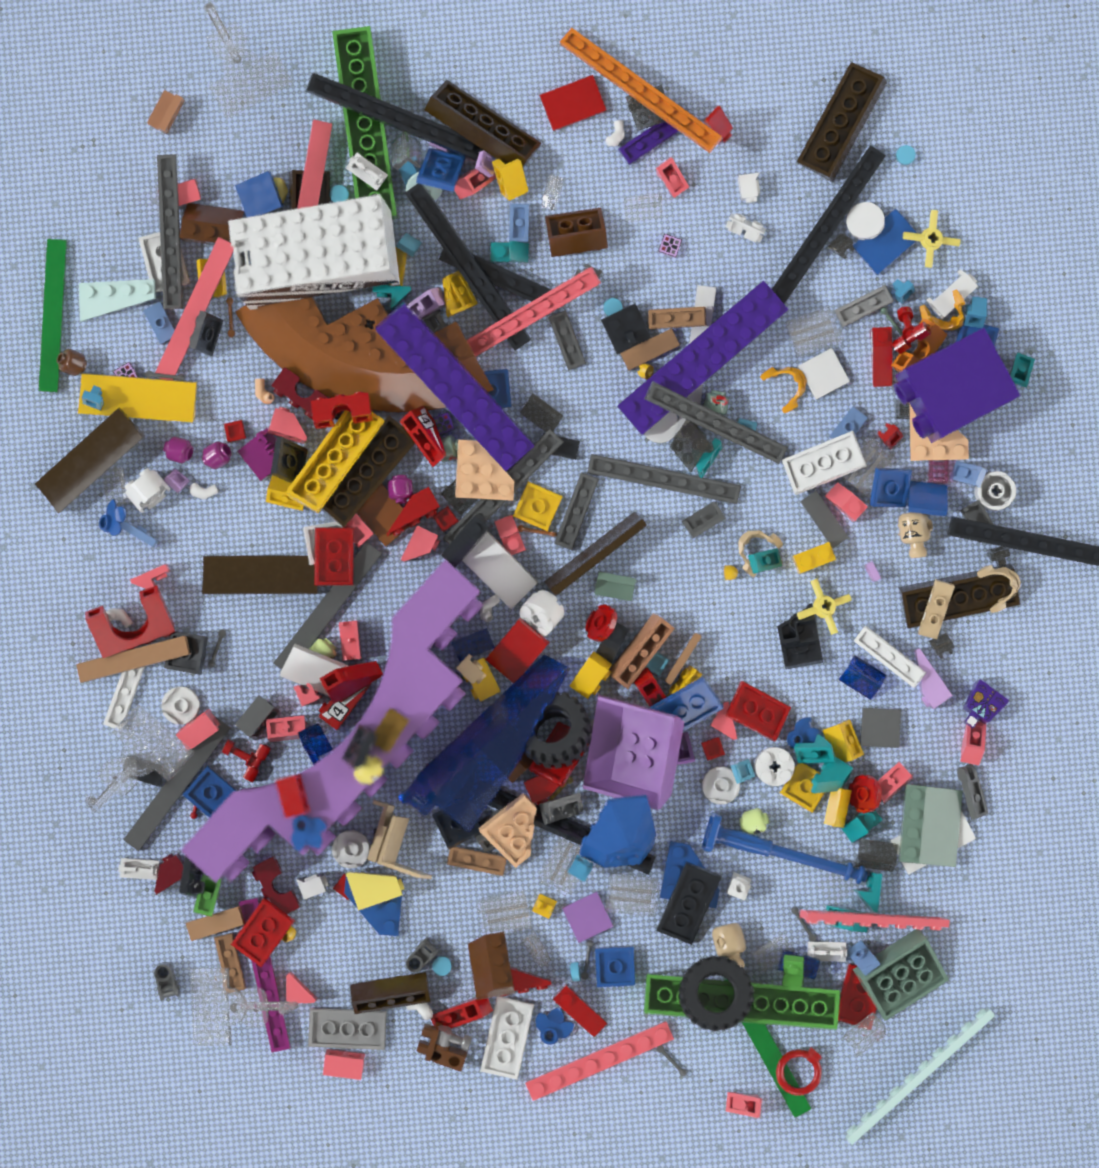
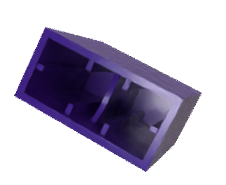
[894,328,1021,443]

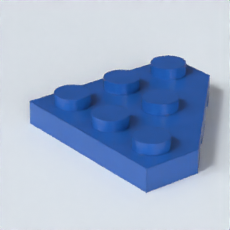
[660,841,720,909]
[344,876,403,936]

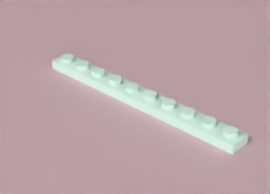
[845,1008,996,1145]

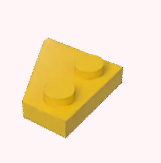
[442,271,478,318]

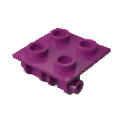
[237,428,276,481]

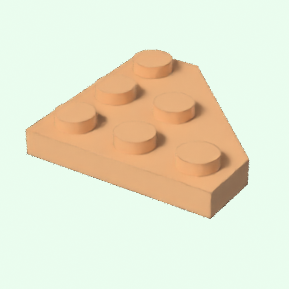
[909,403,969,461]
[455,440,514,501]
[479,793,537,868]

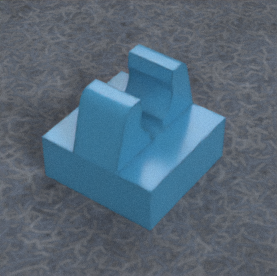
[892,279,915,304]
[82,385,104,411]

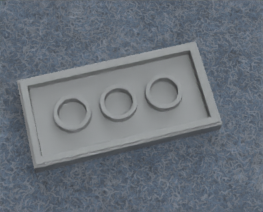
[308,1008,387,1050]

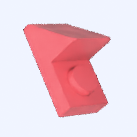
[656,157,689,198]
[494,515,526,555]
[130,564,171,589]
[726,1092,762,1118]

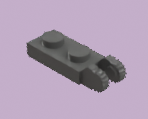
[957,764,988,820]

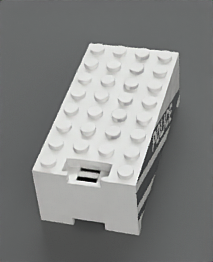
[229,195,400,310]

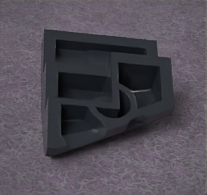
[777,603,823,670]

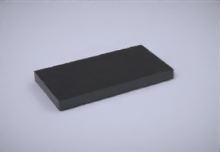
[656,862,722,945]

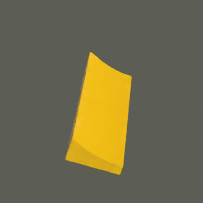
[78,373,197,422]
[286,411,385,514]

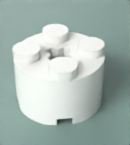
[125,468,170,513]
[974,471,1016,511]
[519,590,564,637]
[754,747,794,786]

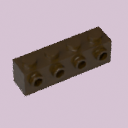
[350,972,431,1014]

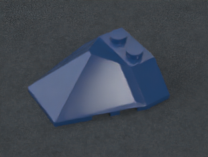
[579,795,656,868]

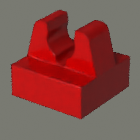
[878,423,904,450]

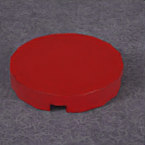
[585,604,617,642]
[848,774,882,813]

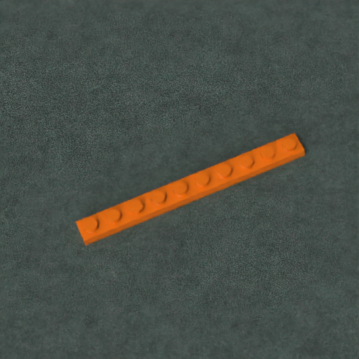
[560,27,722,153]

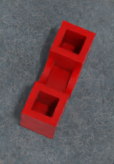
[311,392,373,429]

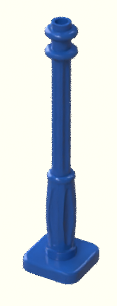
[701,812,868,884]

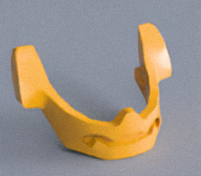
[919,289,965,331]
[760,367,807,414]

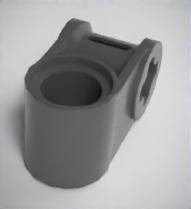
[421,309,448,333]
[406,937,441,973]
[154,962,180,1001]

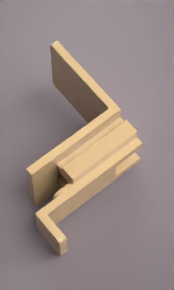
[367,800,432,879]

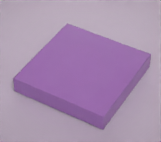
[562,891,613,943]

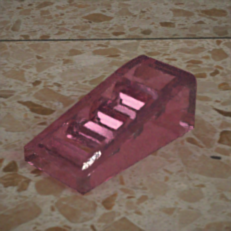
[927,460,949,484]

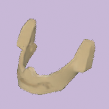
[738,530,783,578]
[977,565,1021,613]

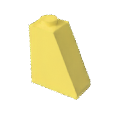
[346,871,405,910]

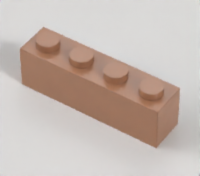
[609,613,675,689]

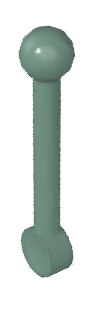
[880,307,903,336]

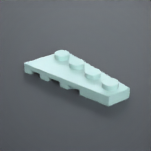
[79,279,156,322]

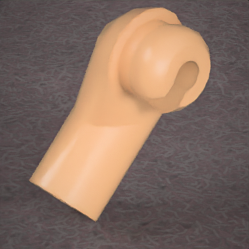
[255,379,275,404]

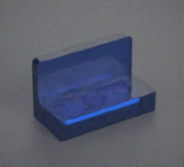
[839,655,887,700]
[298,723,333,765]

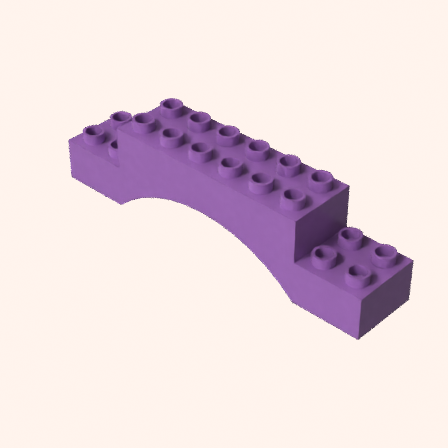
[180,560,484,882]

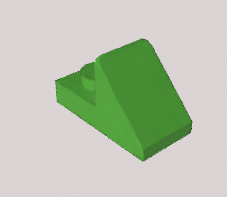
[193,875,222,917]
[782,955,804,987]

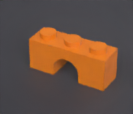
[891,318,948,372]

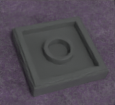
[860,708,901,748]

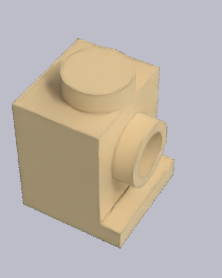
[456,654,487,684]

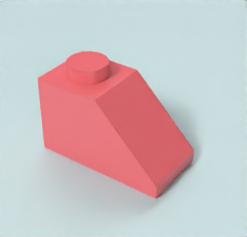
[455,168,496,200]
[267,407,307,444]
[825,482,868,522]
[401,525,440,562]
[960,721,987,766]

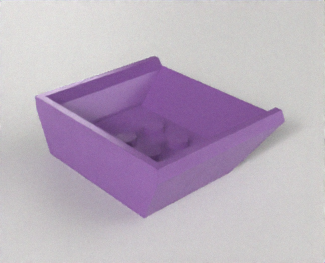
[583,694,685,810]

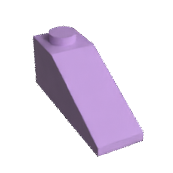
[408,287,445,319]
[914,648,953,709]

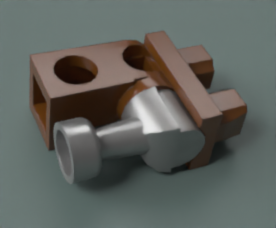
[416,1022,472,1072]

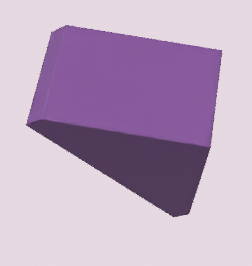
[677,732,695,765]

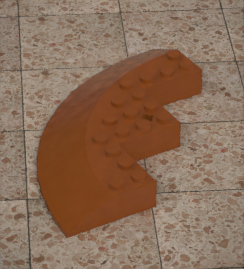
[235,297,494,412]

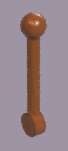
[226,297,236,337]
[517,525,557,537]

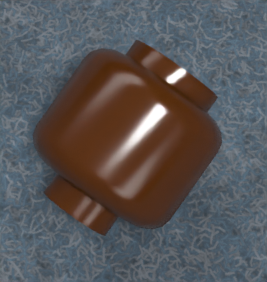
[57,348,87,376]

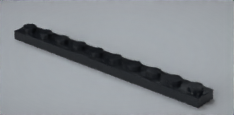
[305,72,486,161]
[772,145,886,304]
[405,183,531,351]
[947,516,1099,566]
[472,780,656,875]

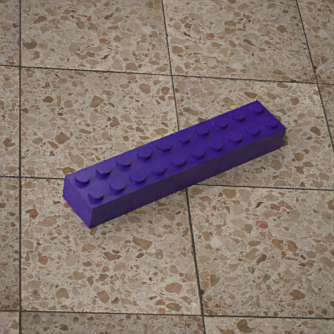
[617,280,789,436]
[375,301,534,471]

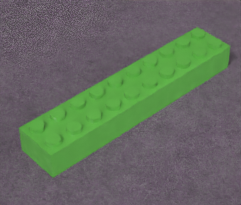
[332,26,398,219]
[643,974,840,1030]

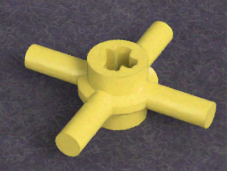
[903,210,961,268]
[797,579,852,635]

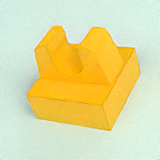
[532,893,557,919]

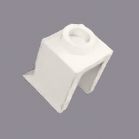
[738,172,760,203]
[726,872,751,901]
[296,873,329,899]

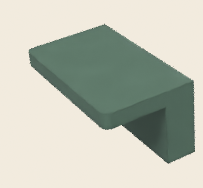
[594,571,636,601]

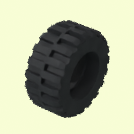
[516,691,592,768]
[679,955,754,1032]

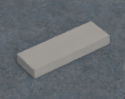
[834,284,894,328]

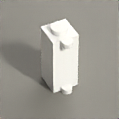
[926,269,978,319]

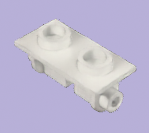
[346,153,388,191]
[725,213,766,243]
[118,858,159,880]
[807,942,847,962]

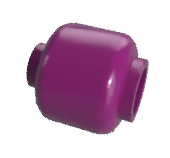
[163,436,194,464]
[202,441,232,469]
[388,475,413,504]

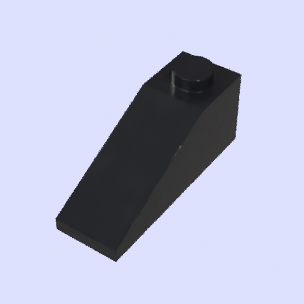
[441,513,493,568]
[596,622,630,663]

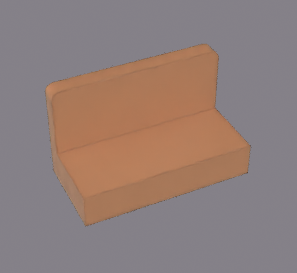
[147,90,185,134]

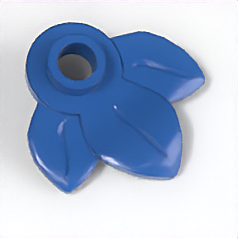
[99,499,126,536]
[787,717,824,749]
[291,815,327,852]
[536,1007,574,1045]

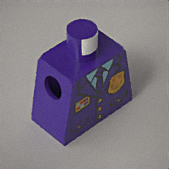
[963,679,1009,728]

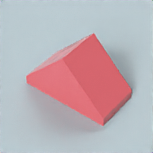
[710,701,737,740]
[286,971,318,1003]

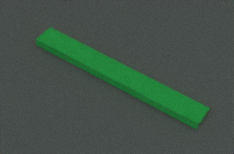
[38,239,67,393]
[724,979,811,1118]

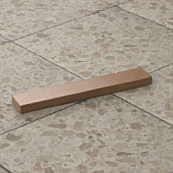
[76,636,191,683]

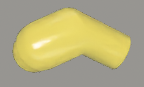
[273,177,288,203]

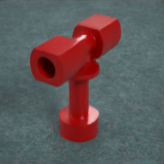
[892,306,931,354]
[222,739,272,783]

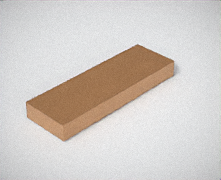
[648,307,707,330]
[620,328,680,371]
[665,633,702,685]
[447,846,507,876]
[186,906,245,941]
[214,932,247,994]

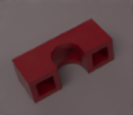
[271,367,327,420]
[252,855,301,914]

